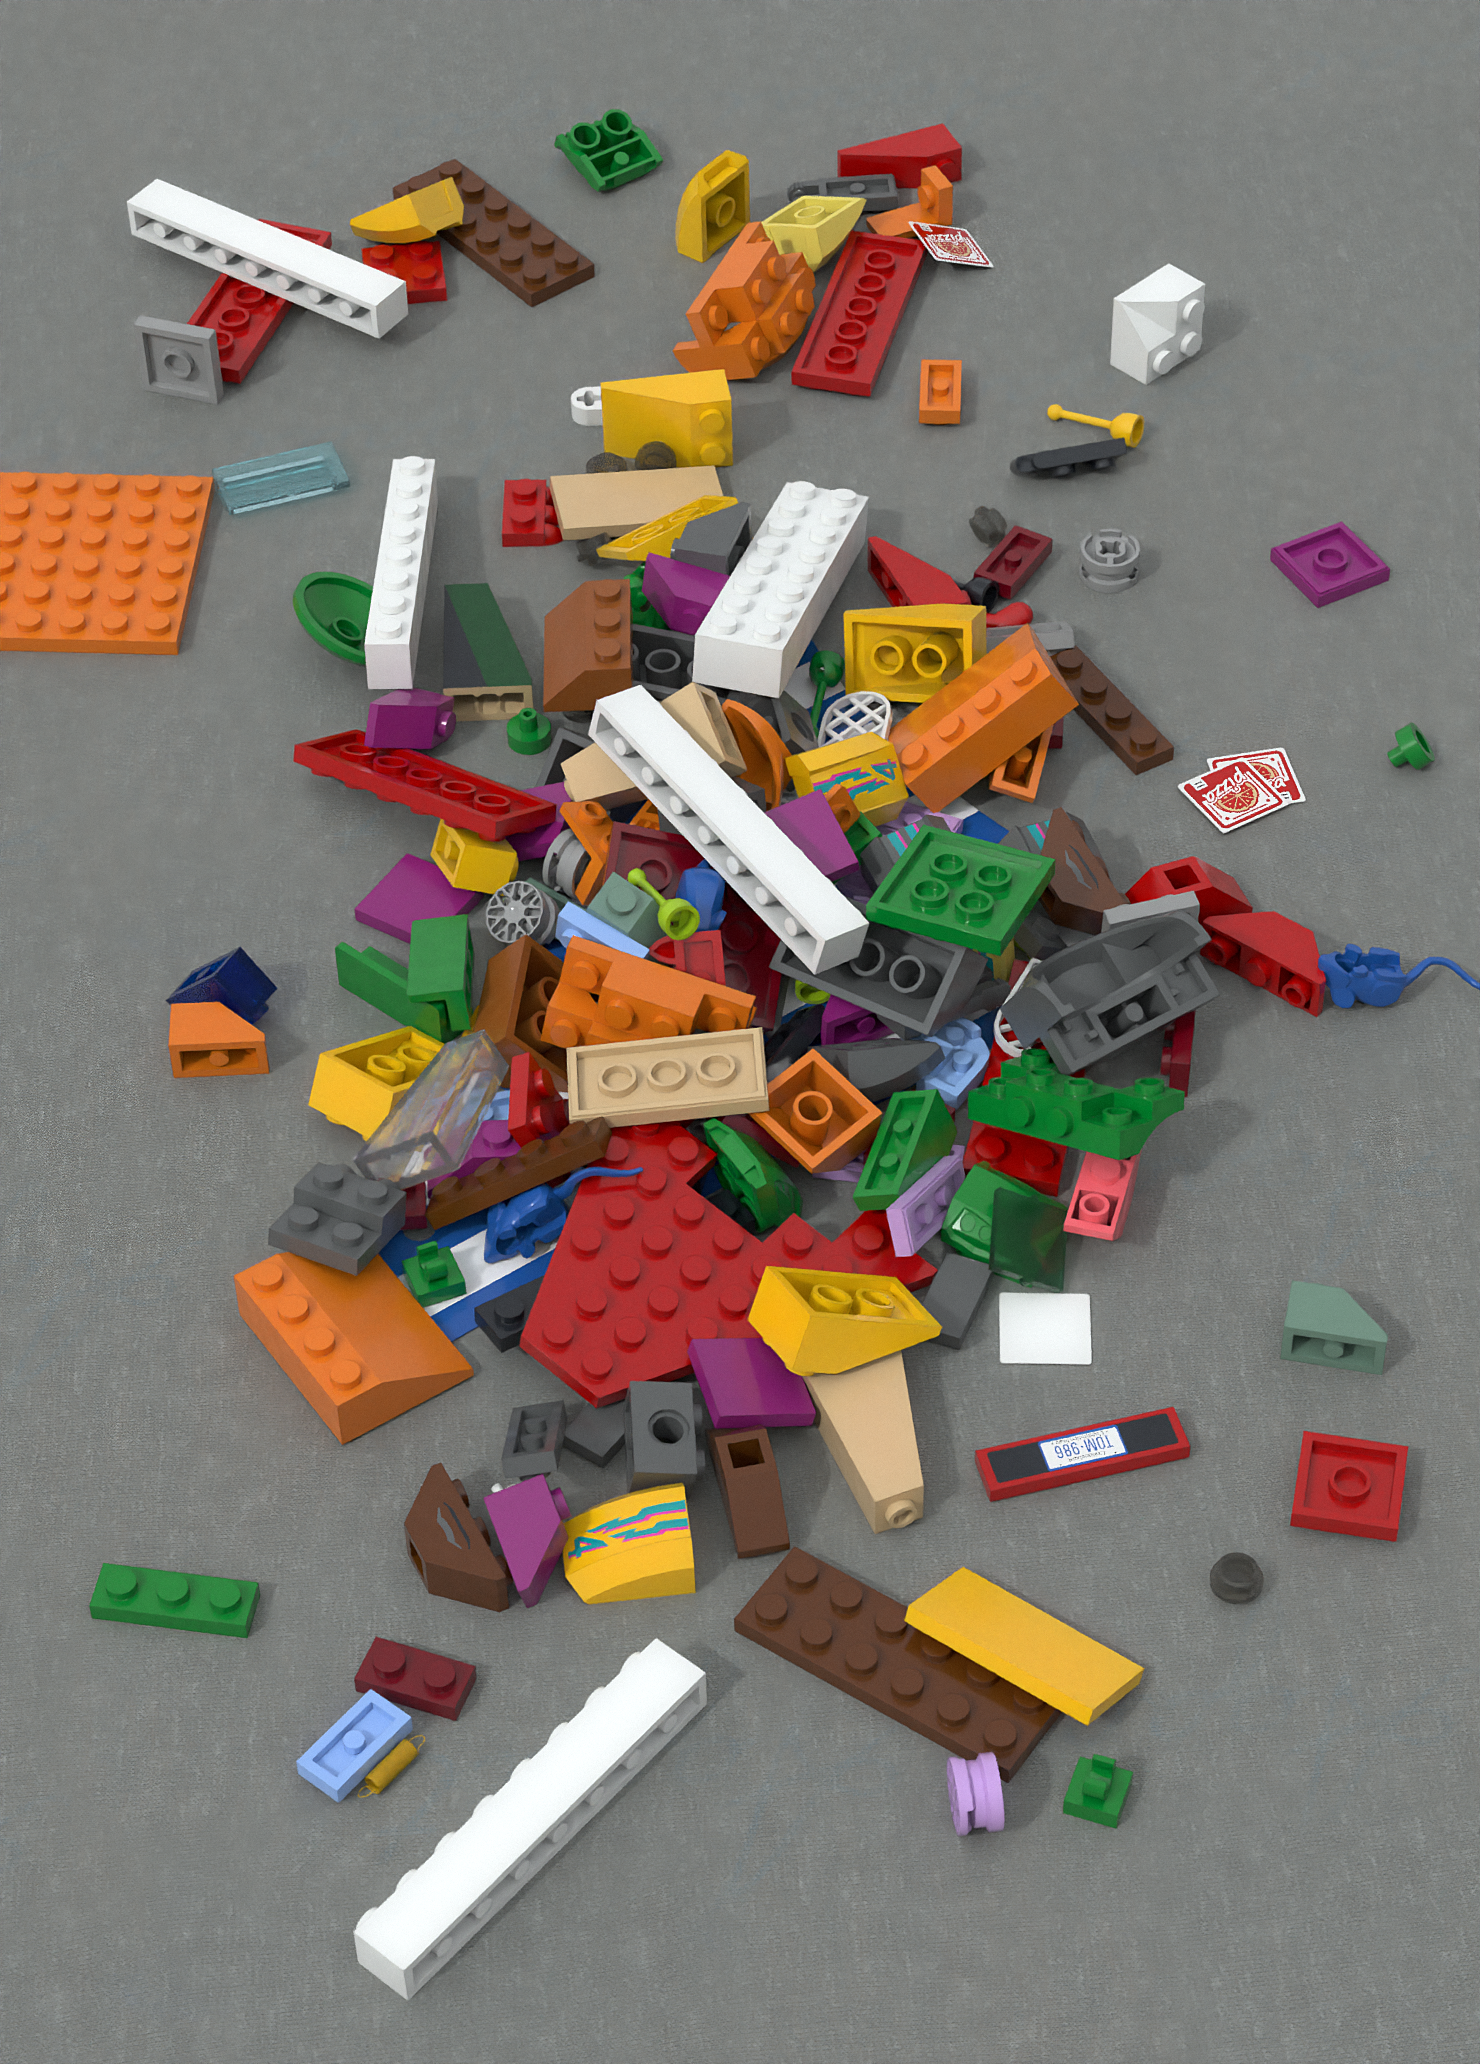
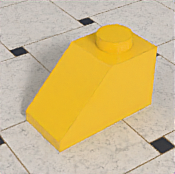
[430,819,519,896]

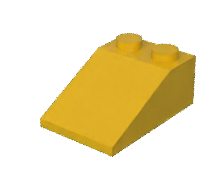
[600,369,733,468]
[596,495,753,561]
[843,604,987,703]
[308,1026,480,1145]
[748,1266,942,1376]

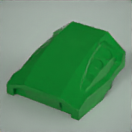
[554,109,663,192]
[703,1118,803,1233]
[941,1161,1068,1288]

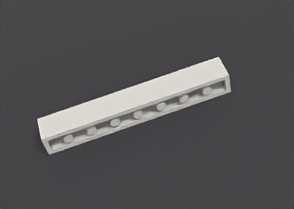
[127,179,408,339]
[364,456,438,689]
[588,685,869,975]
[353,1638,707,2001]

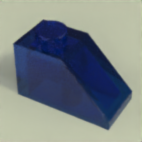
[166,947,278,1025]

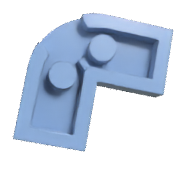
[911,1017,990,1110]

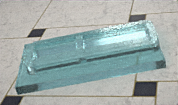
[212,441,350,515]

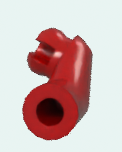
[986,602,1033,628]

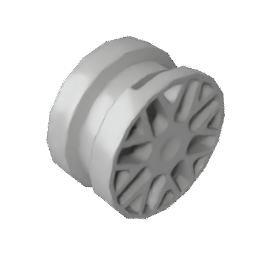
[1079,528,1140,593]
[542,828,592,900]
[486,881,560,946]

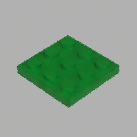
[866,824,1056,956]

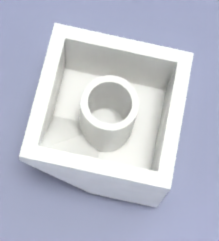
[1110,263,1205,385]

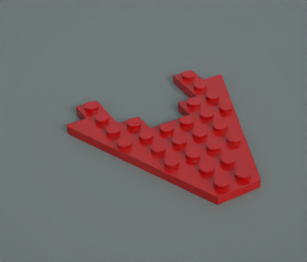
[519,1119,938,1409]

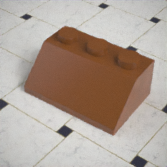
[543,579,633,712]
[467,934,568,1092]

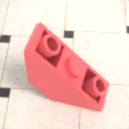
[1063,1149,1142,1241]

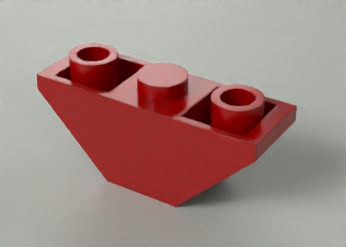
[1125,856,1253,926]
[1200,911,1326,1017]

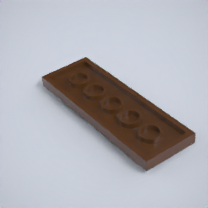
[393,159,595,307]
[734,1546,1062,1783]

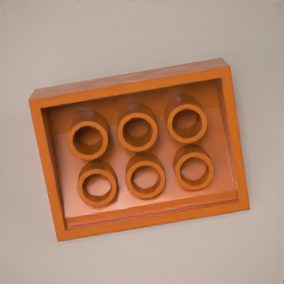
[888,623,1079,813]
[233,1252,474,1445]

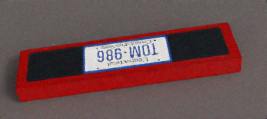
[975,1407,1190,1502]

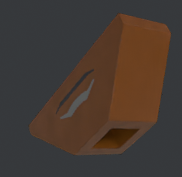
[1038,807,1131,935]
[705,1424,790,1559]
[404,1462,513,1612]

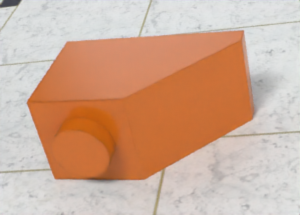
[989,724,1054,803]
[168,1002,270,1078]

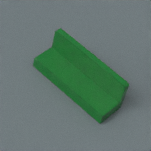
[406,914,475,1031]
[335,942,473,1045]
[853,1089,957,1211]

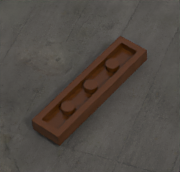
[1050,646,1174,776]
[425,1116,612,1230]

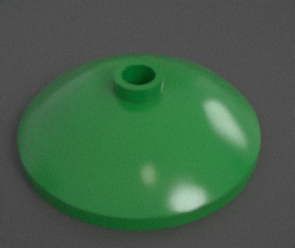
[292,572,373,667]

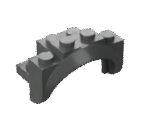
[1000,910,1220,1076]

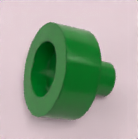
[507,708,552,755]
[1387,722,1435,770]

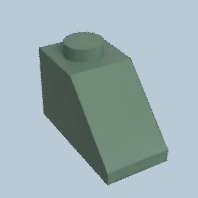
[586,872,672,967]
[1280,1280,1388,1375]

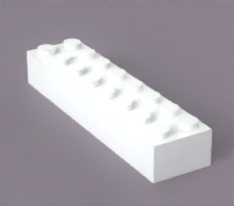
[692,481,869,698]

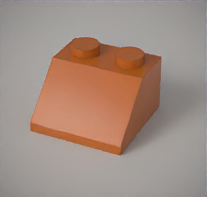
[748,1048,882,1174]

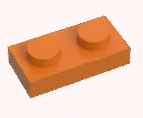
[919,359,962,425]

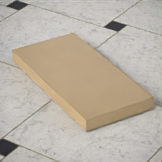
[549,466,723,541]
[566,1027,770,1128]

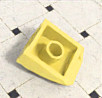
[762,196,866,272]

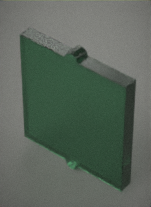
[988,1187,1068,1293]

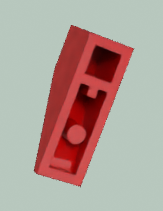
[837,123,962,189]
[867,536,971,607]

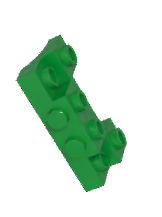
[968,1049,1185,1160]

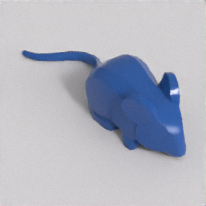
[675,859,727,932]
[1318,944,1480,1008]
[484,1167,643,1263]

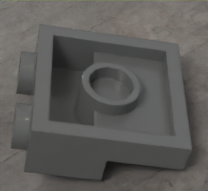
[268,1162,407,1276]

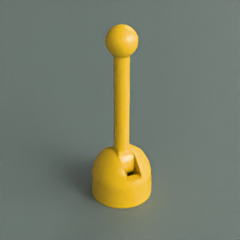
[1047,404,1144,448]

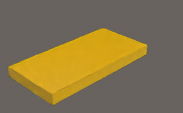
[904,1567,1145,1725]

